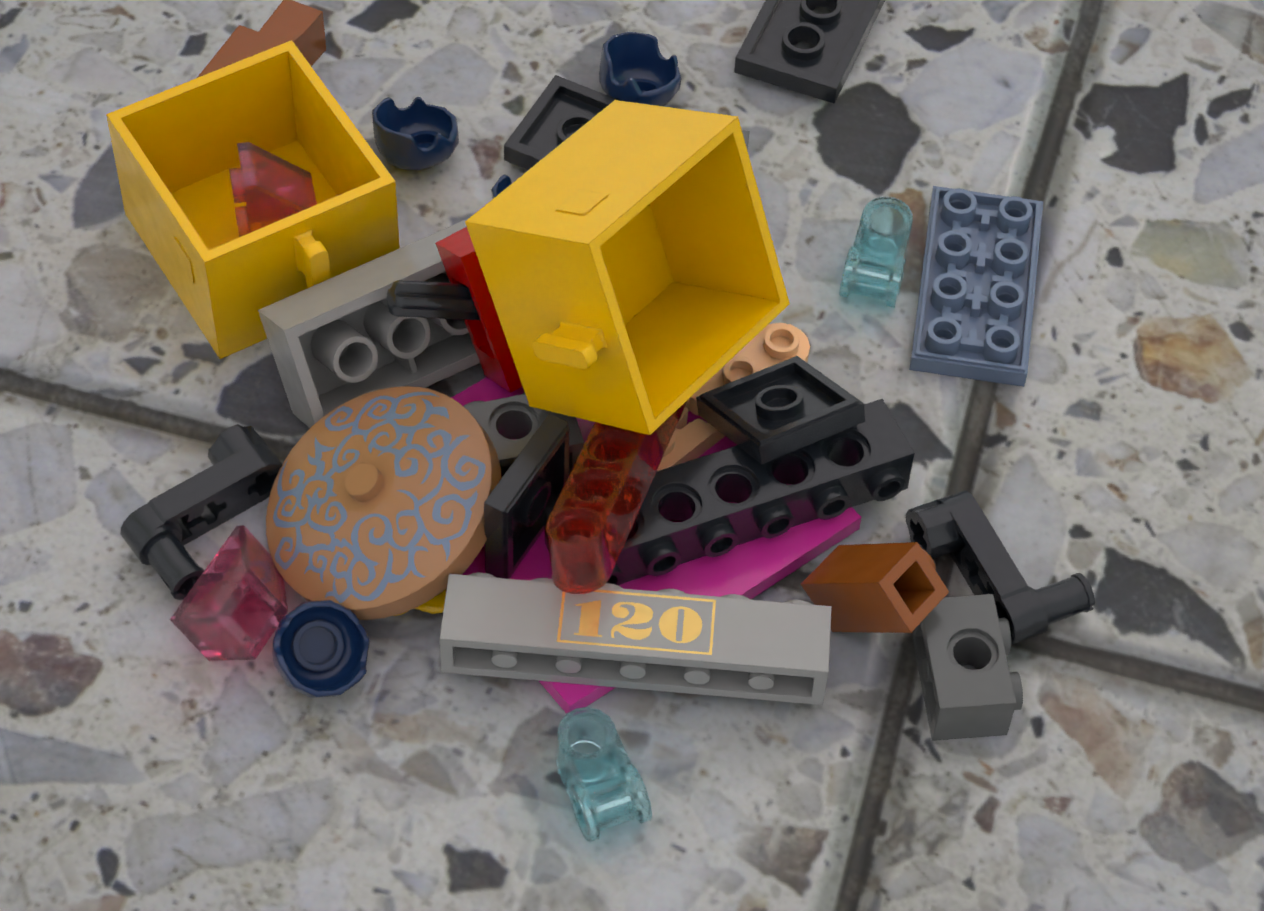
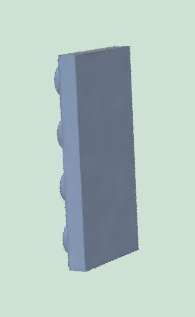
[909,186,1043,387]

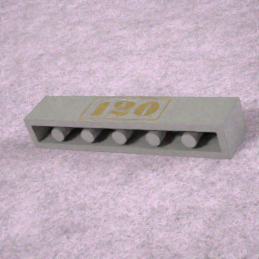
[439,573,832,705]

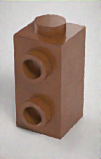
[801,542,949,633]

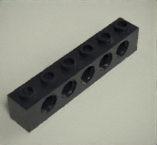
[544,399,915,586]

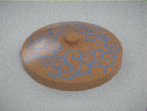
[266,386,501,620]

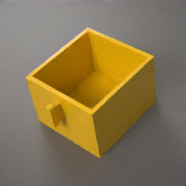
[106,40,400,359]
[465,100,790,435]

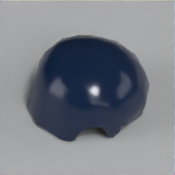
[599,32,681,106]
[372,97,459,170]
[272,600,370,698]

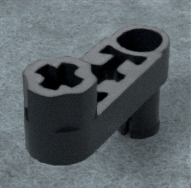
[120,424,283,600]
[906,490,1095,645]

